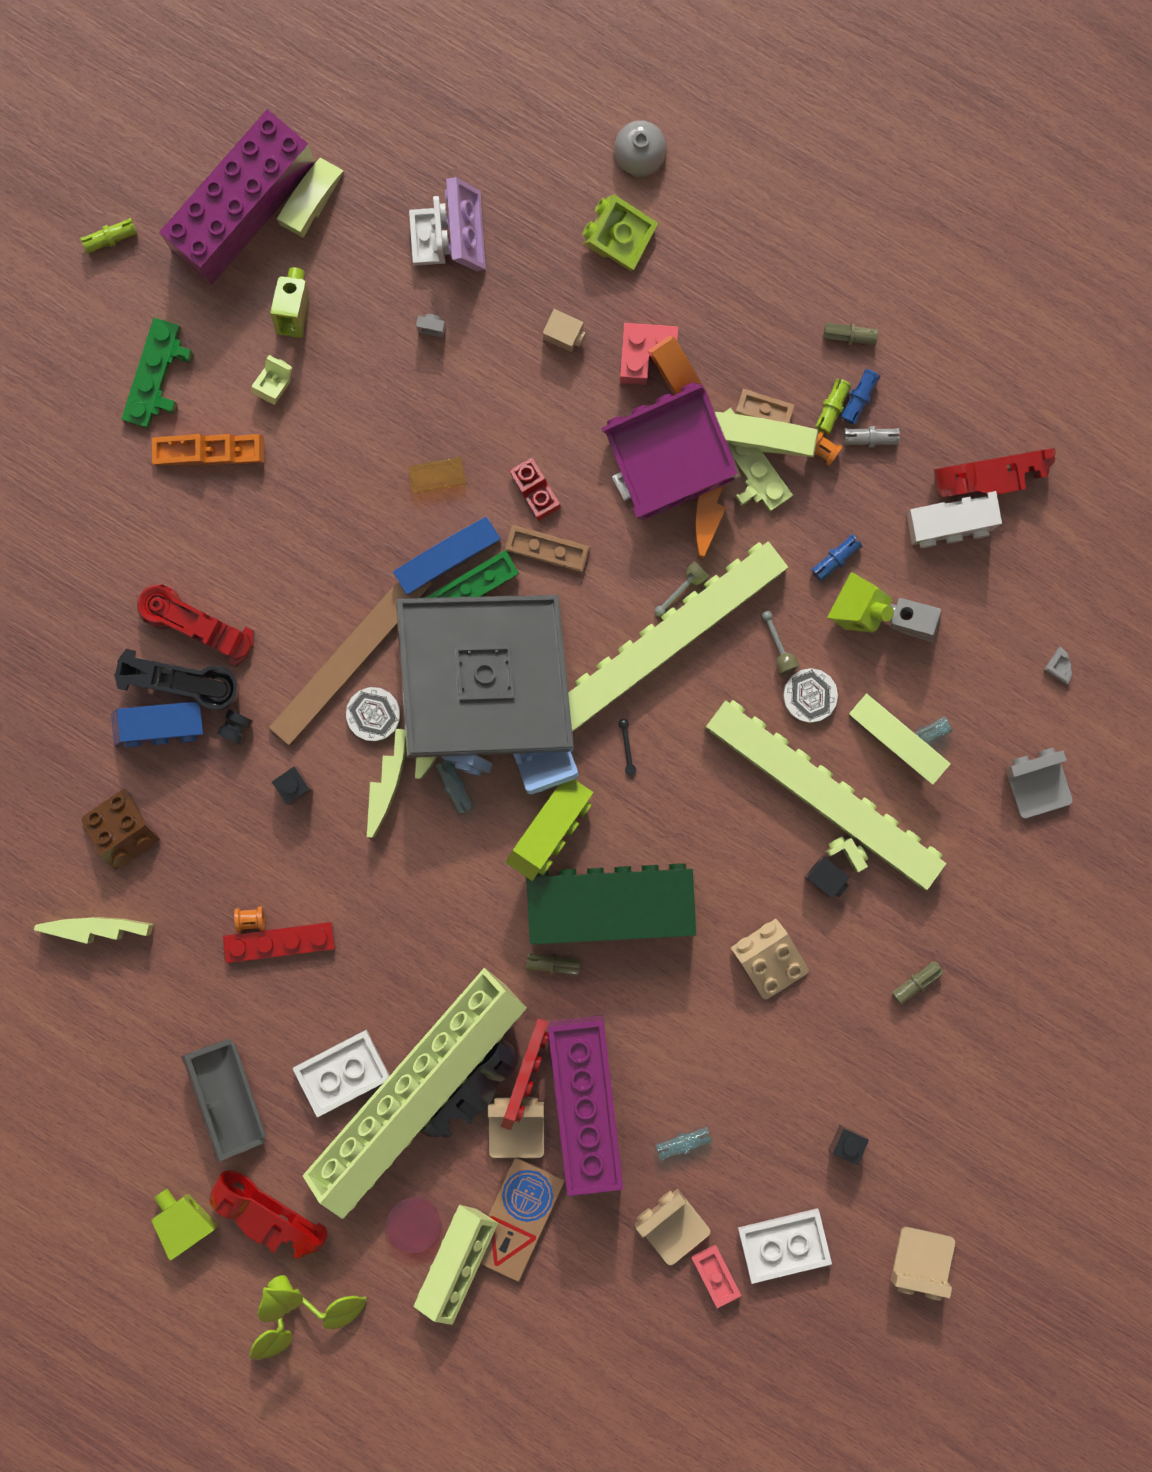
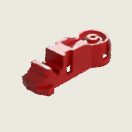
[933,448,1056,497]
[137,584,254,667]
[209,1170,328,1259]

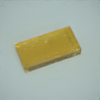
[408,456,466,494]

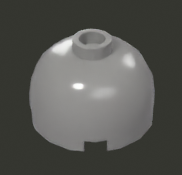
[614,120,667,177]

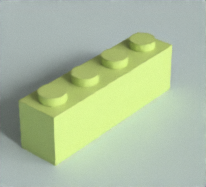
[413,1205,498,1325]

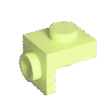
[251,355,292,405]
[825,836,868,872]

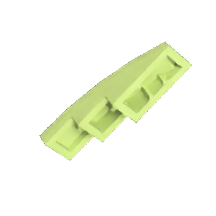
[715,412,818,457]
[849,693,951,784]
[367,729,407,837]
[34,917,154,944]

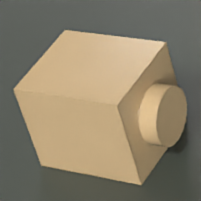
[543,309,586,352]

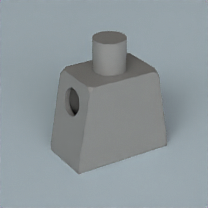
[890,598,942,643]

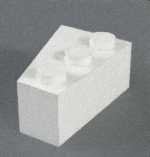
[906,491,1002,548]

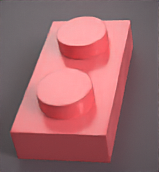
[692,1244,742,1308]

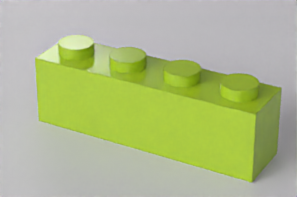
[505,779,594,881]

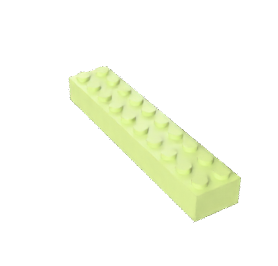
[303,968,527,1219]

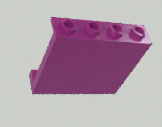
[601,383,741,521]

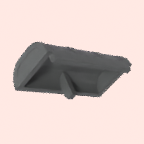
[181,1038,267,1162]

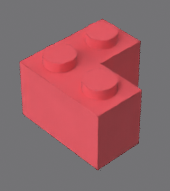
[620,323,678,385]

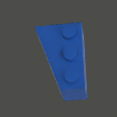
[111,702,203,748]

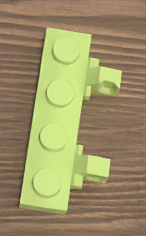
[724,408,793,512]

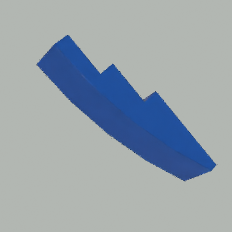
[393,516,501,595]

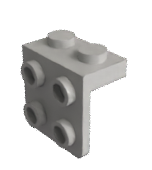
[1005,747,1072,818]

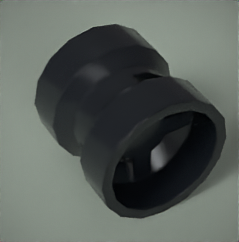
[217,709,253,745]

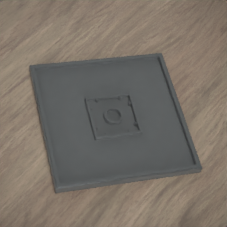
[396,595,574,758]

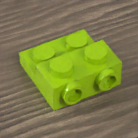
[582,194,658,271]

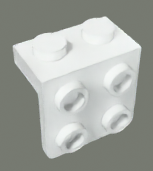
[409,196,450,266]

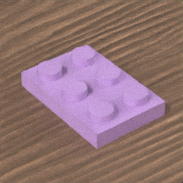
[445,177,486,272]

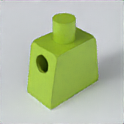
[270,267,309,338]
[827,572,894,632]
[152,1188,218,1261]

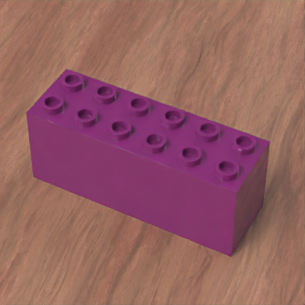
[159,109,316,285]
[548,1015,623,1196]

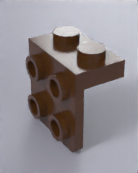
[82,789,160,870]

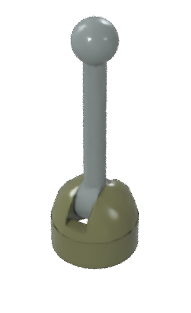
[654,561,709,617]
[762,611,800,675]

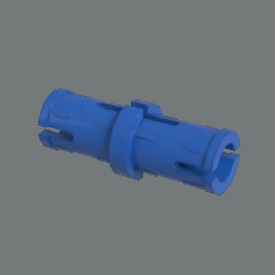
[841,369,881,425]
[811,534,863,582]

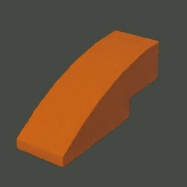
[647,335,702,395]
[694,486,726,560]

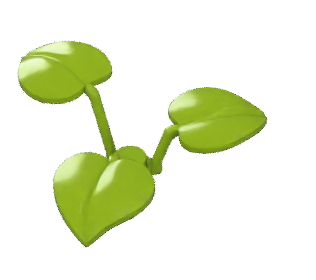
[249,1275,367,1360]

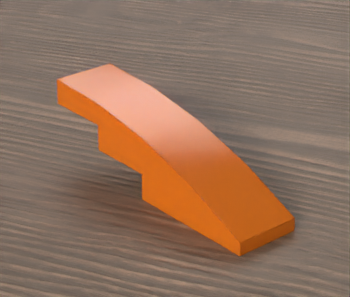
[152,434,264,465]

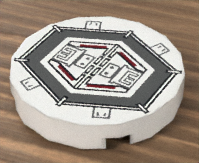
[783,668,838,723]
[346,687,400,741]

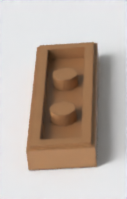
[505,525,590,573]

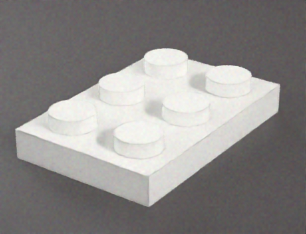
[292,1029,390,1117]
[738,1208,832,1284]

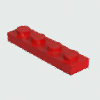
[223,922,335,963]
[501,1019,549,1130]

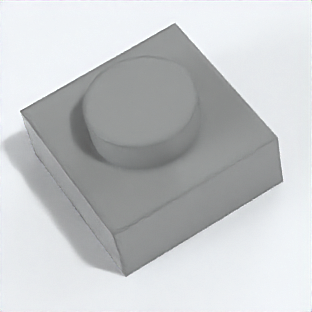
[416,314,446,338]

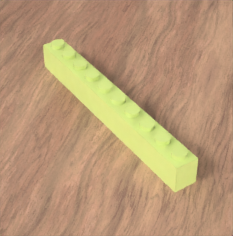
[568,541,788,732]
[705,700,947,890]

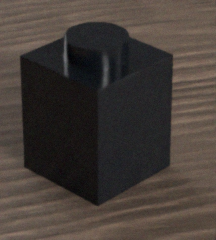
[272,766,313,805]
[804,856,850,898]
[829,1125,869,1165]

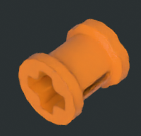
[814,431,843,466]
[234,906,265,933]

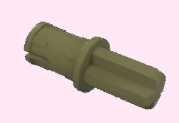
[823,323,878,346]
[526,953,581,976]
[892,961,944,1005]

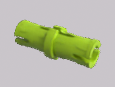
[80,218,137,254]
[814,379,852,435]

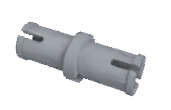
[843,426,900,448]

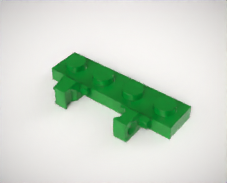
[121,317,194,429]

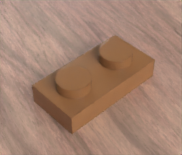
[735,389,794,423]

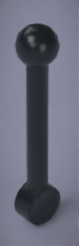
[618,719,636,775]

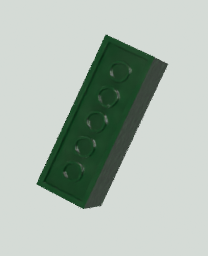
[526,863,697,944]

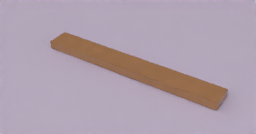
[269,581,433,746]

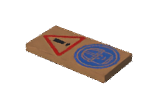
[480,1158,565,1282]

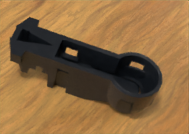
[114,649,240,711]
[419,1038,518,1138]

